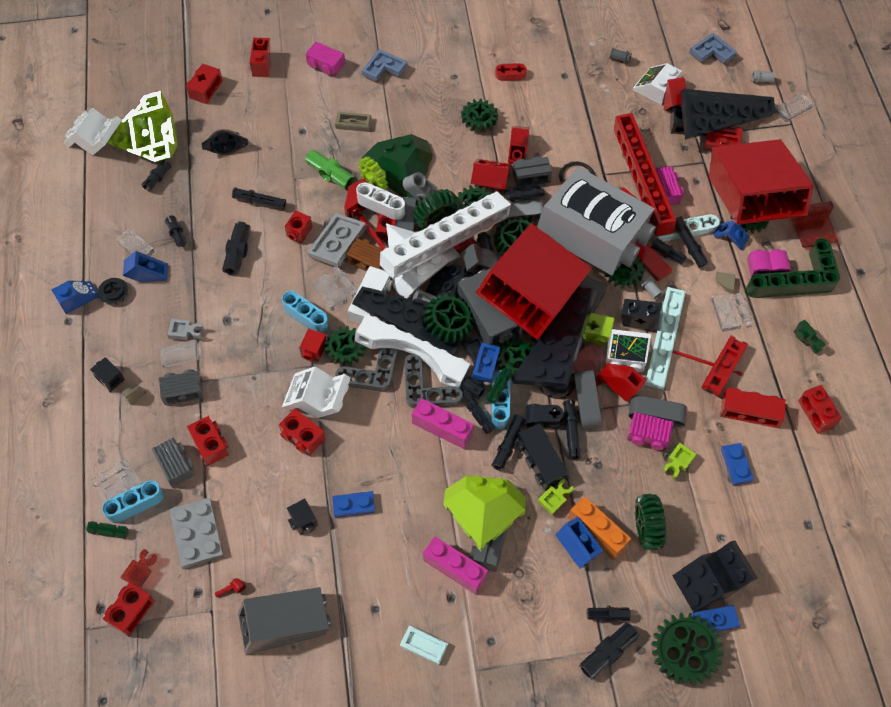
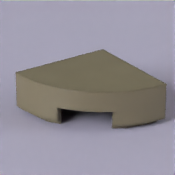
[716,272,735,293]
[122,386,146,405]

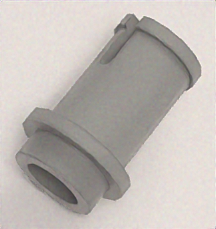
[752,70,775,83]
[640,276,663,300]

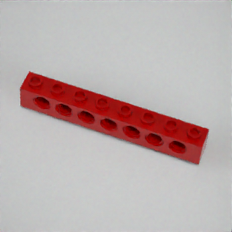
[614,113,677,237]

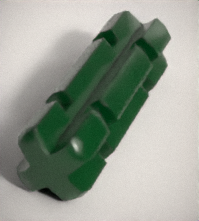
[486,368,512,404]
[86,521,128,539]

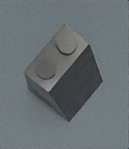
[457,268,523,347]
[238,587,331,655]

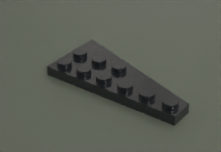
[680,89,776,140]
[352,286,464,356]
[511,287,597,388]

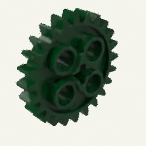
[651,613,724,686]

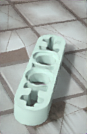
[651,214,720,242]

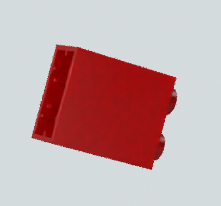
[709,139,814,225]
[475,223,592,340]

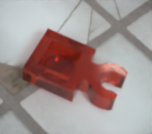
[120,549,157,588]

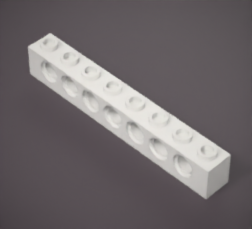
[380,191,511,279]

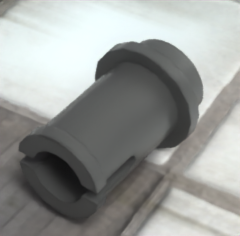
[610,48,632,64]

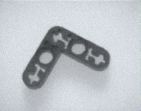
[335,348,398,392]
[405,354,463,408]

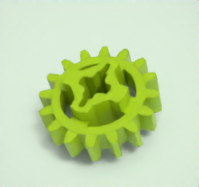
[358,156,388,190]

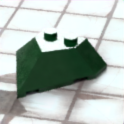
[362,134,433,198]

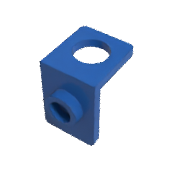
[714,221,749,249]

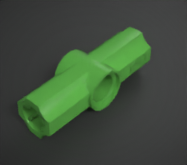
[305,150,355,190]

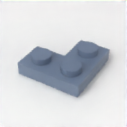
[689,33,737,64]
[362,49,407,81]

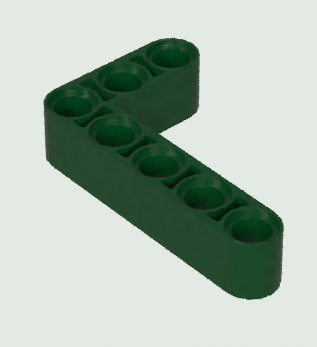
[746,238,840,298]

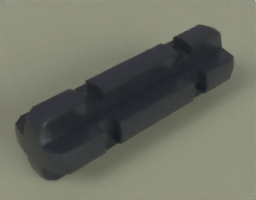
[466,399,495,434]

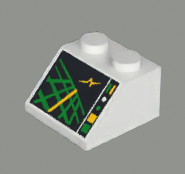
[633,63,682,105]
[605,329,651,372]

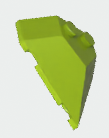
[107,91,178,162]
[443,475,526,552]

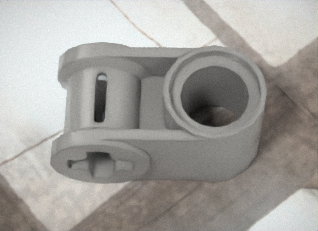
[403,172,438,201]

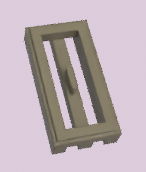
[335,112,372,132]

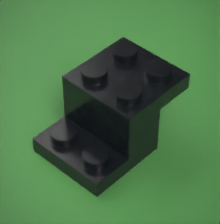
[672,540,758,613]

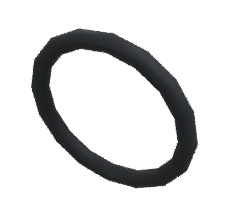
[559,161,595,184]

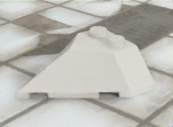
[386,224,461,299]

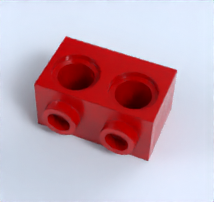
[798,385,842,434]
[279,408,326,456]
[187,416,229,466]
[103,582,155,637]

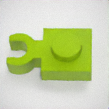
[663,443,696,480]
[537,479,574,516]

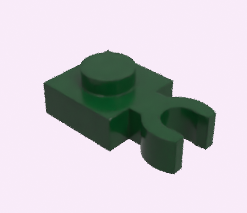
[794,319,825,354]

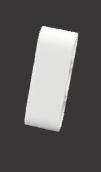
[356,182,405,220]

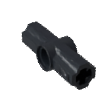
[222,221,251,276]
[579,622,639,680]

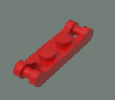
[701,335,748,397]

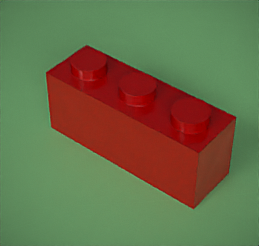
[720,388,786,429]

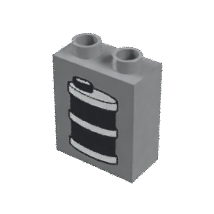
[537,167,656,275]

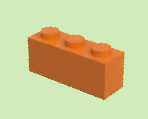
[568,496,631,560]

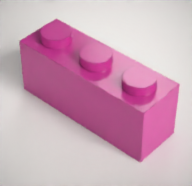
[412,398,474,449]
[423,536,488,595]

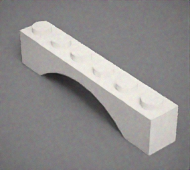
[355,314,470,388]

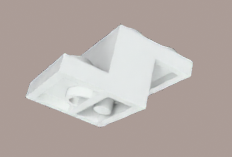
[63,107,122,156]
[282,366,351,418]

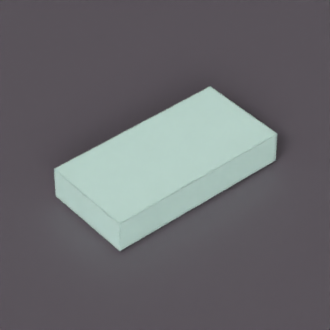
[400,625,448,665]

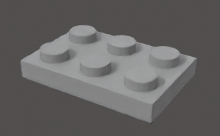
[307,213,367,268]
[169,498,224,569]

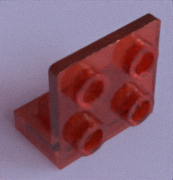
[791,201,838,248]

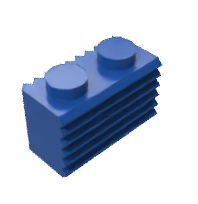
[555,517,603,569]

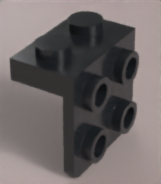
[425,265,474,301]

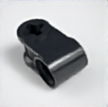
[526,404,564,429]

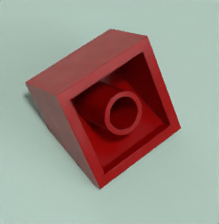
[471,159,512,192]

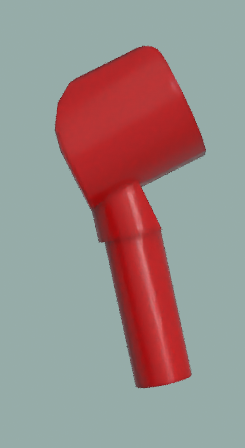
[215,578,246,597]

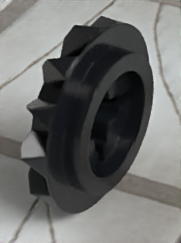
[98,278,129,305]

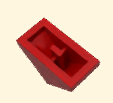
[663,77,686,110]

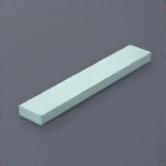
[645,287,686,390]

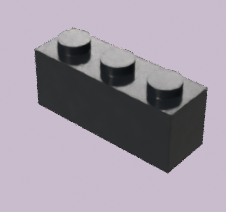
[516,423,568,491]

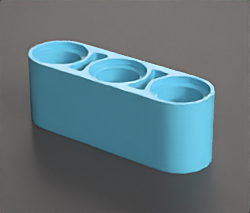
[282,291,329,334]
[491,370,510,430]
[102,480,164,523]

